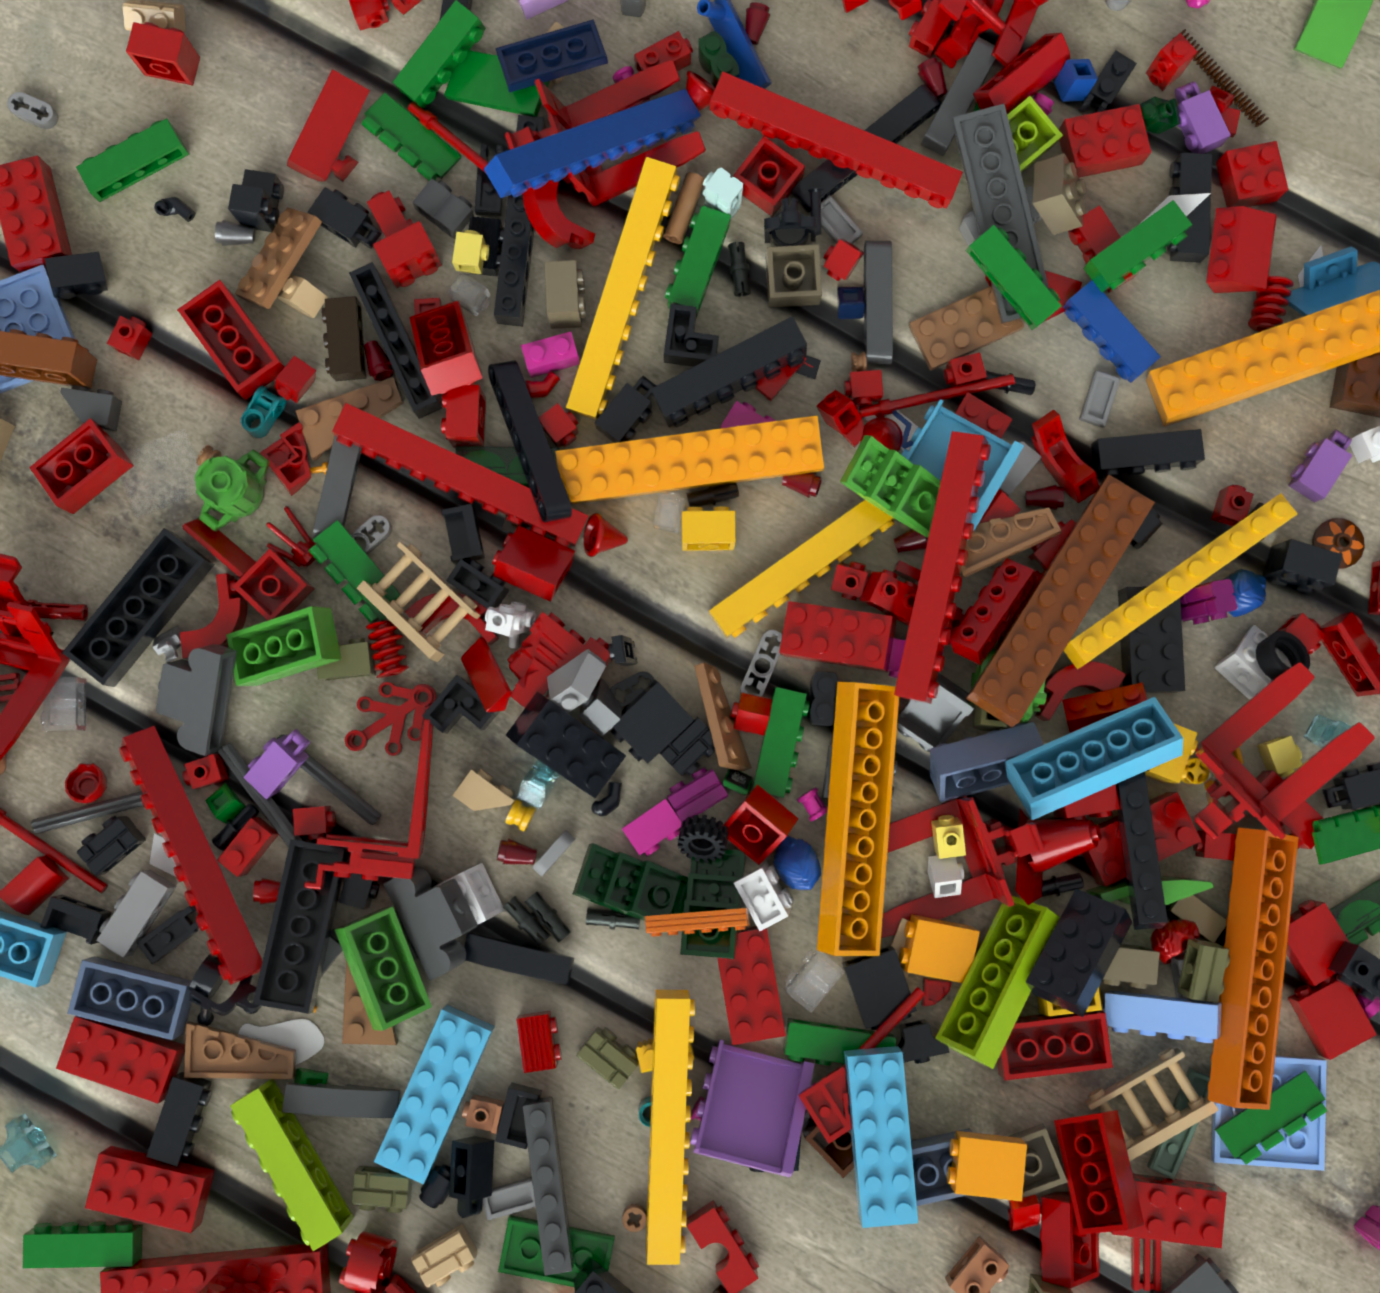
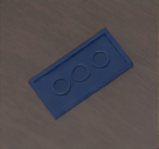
[495,19,608,93]

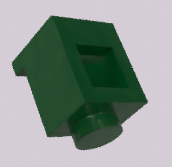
[1140,96,1181,134]

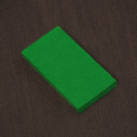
[444,50,550,117]
[498,1215,615,1287]

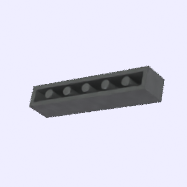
[523,1097,574,1276]

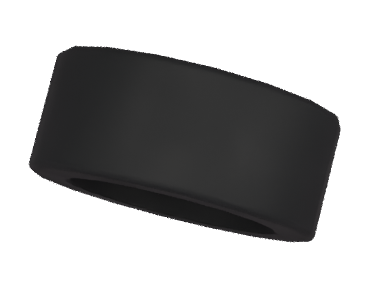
[1256,631,1310,680]

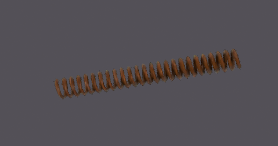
[1173,29,1269,127]

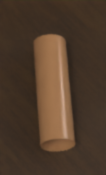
[664,172,705,244]

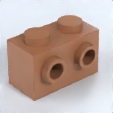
[945,1236,1009,1293]

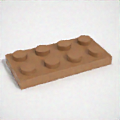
[235,207,322,309]
[908,286,1024,371]

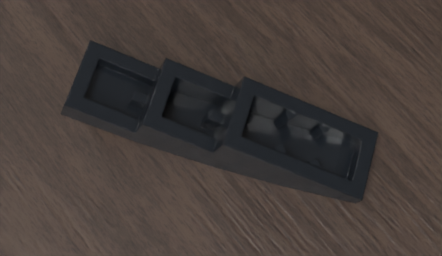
[464,933,574,985]

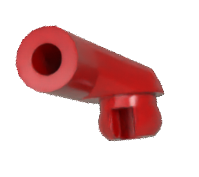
[525,371,560,398]

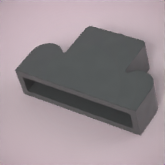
[156,644,237,756]
[383,867,477,981]

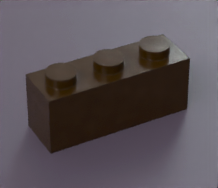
[321,296,366,381]

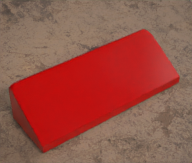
[182,518,256,578]
[461,637,511,712]

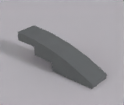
[282,1082,400,1118]

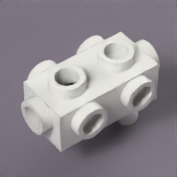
[485,602,537,648]

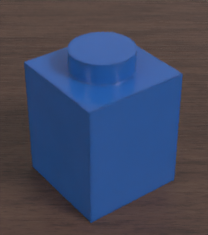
[1054,59,1098,102]

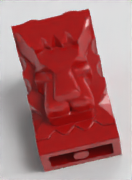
[507,611,612,708]

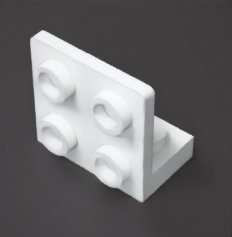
[1215,625,1290,700]
[734,861,793,931]
[431,863,505,925]

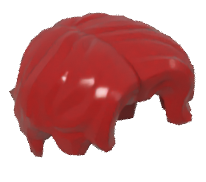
[1150,919,1199,965]

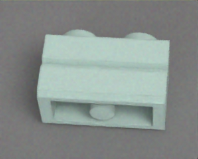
[702,167,743,219]

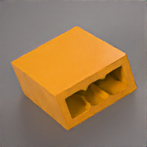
[899,914,980,983]
[947,1131,1027,1201]

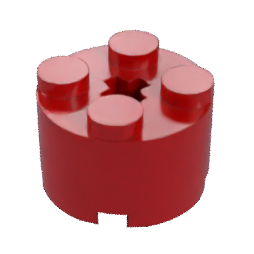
[339,1231,397,1293]

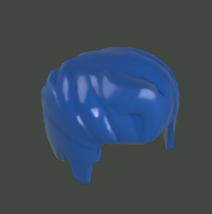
[1223,569,1266,617]
[773,836,821,890]

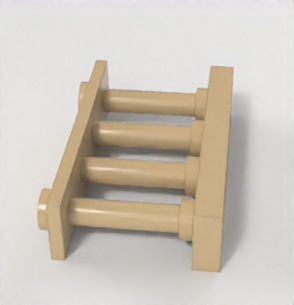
[357,542,481,662]
[1085,1047,1219,1161]

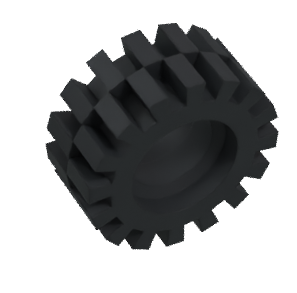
[678,815,728,862]

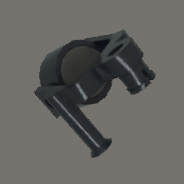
[764,188,823,247]
[189,954,262,1026]

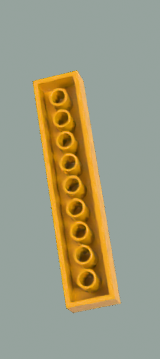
[1146,290,1380,427]
[555,415,824,505]
[817,682,899,956]

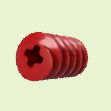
[1248,276,1294,333]
[366,621,409,678]

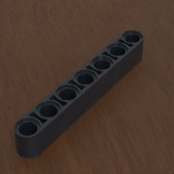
[791,84,942,213]
[488,360,572,523]

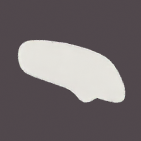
[238,1019,324,1065]

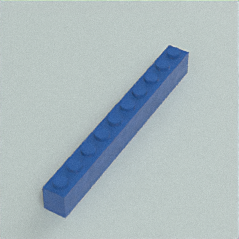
[484,89,701,198]

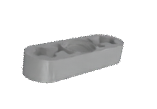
[326,515,392,566]
[740,630,782,697]

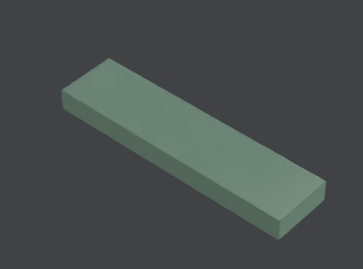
[1147,1067,1210,1180]

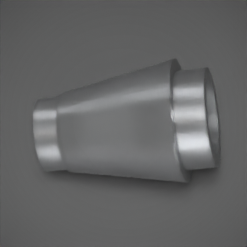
[215,220,255,246]

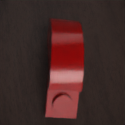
[523,180,595,249]
[1031,410,1099,503]
[180,573,248,660]
[405,593,499,645]
[1035,661,1126,721]

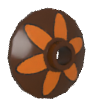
[1312,518,1365,569]

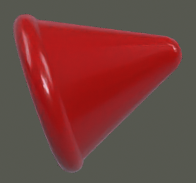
[685,71,715,111]
[860,417,903,452]
[583,513,628,557]

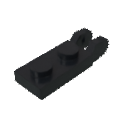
[1079,50,1137,113]
[475,145,504,216]
[609,635,638,666]
[137,906,199,965]

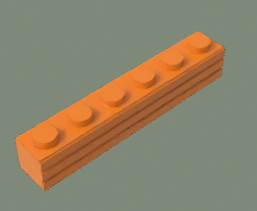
[645,908,750,937]

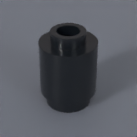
[419,1164,451,1209]

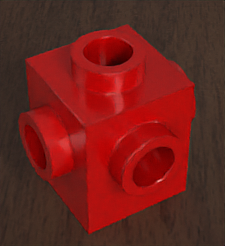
[831,561,871,601]

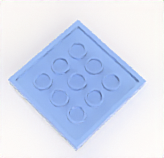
[0,264,75,393]
[1211,1055,1327,1171]

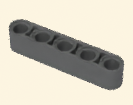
[921,37,996,156]
[864,240,893,364]
[313,436,362,538]

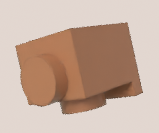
[462,1094,505,1134]

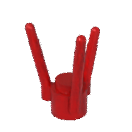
[266,506,316,568]

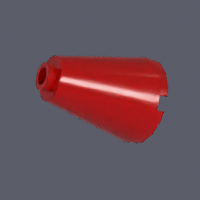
[1024,819,1102,873]

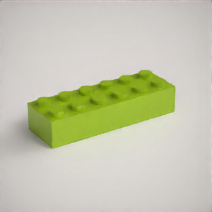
[935,895,1060,1069]
[230,1079,354,1251]

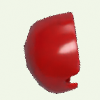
[65,763,107,803]

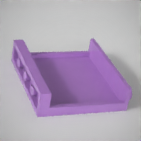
[690,1039,815,1177]

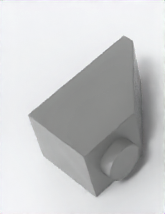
[547,649,606,713]

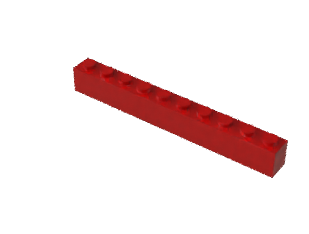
[709,71,963,209]
[332,402,588,547]
[894,431,991,704]
[119,726,263,985]

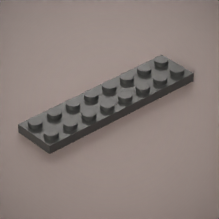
[952,104,1049,324]

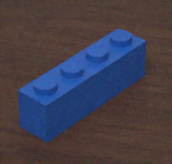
[1063,280,1161,383]

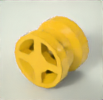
[1181,758,1210,784]
[505,799,536,832]

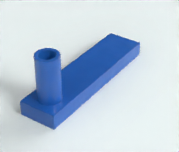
[697,0,772,89]

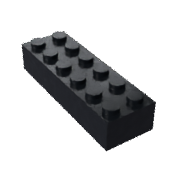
[651,316,807,427]
[62,528,215,687]
[253,839,348,1014]

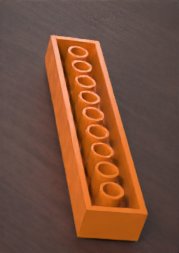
[1207,827,1299,1110]

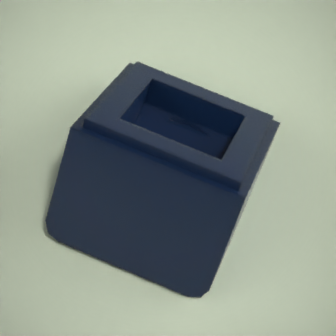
[837,287,865,319]

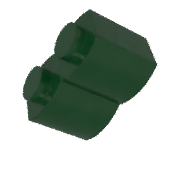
[698,31,739,88]

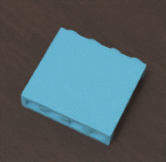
[901,399,1024,541]

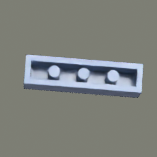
[1104,990,1222,1043]

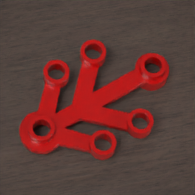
[345,682,437,756]

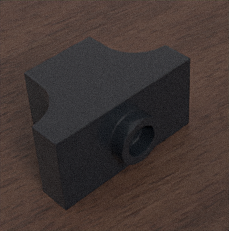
[897,1019,950,1064]

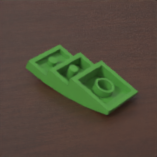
[1293,0,1373,69]
[840,435,941,538]
[1086,876,1213,905]

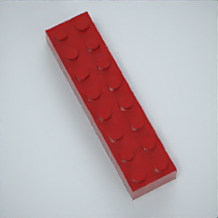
[100,1243,331,1293]

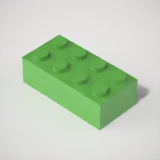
[226,606,342,686]
[334,906,432,1031]

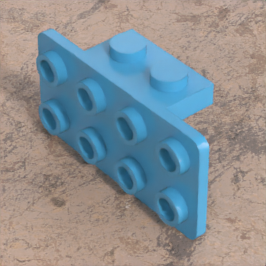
[1282,246,1380,316]

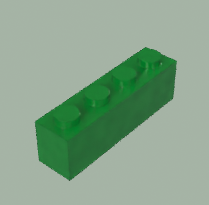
[393,0,486,109]
[76,118,189,202]
[1083,200,1193,293]
[665,205,731,318]
[965,225,1062,330]
[752,687,810,798]
[783,1018,896,1066]
[23,1221,143,1269]

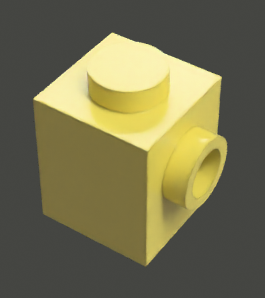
[452,230,489,274]
[1257,736,1302,778]
[931,815,966,859]

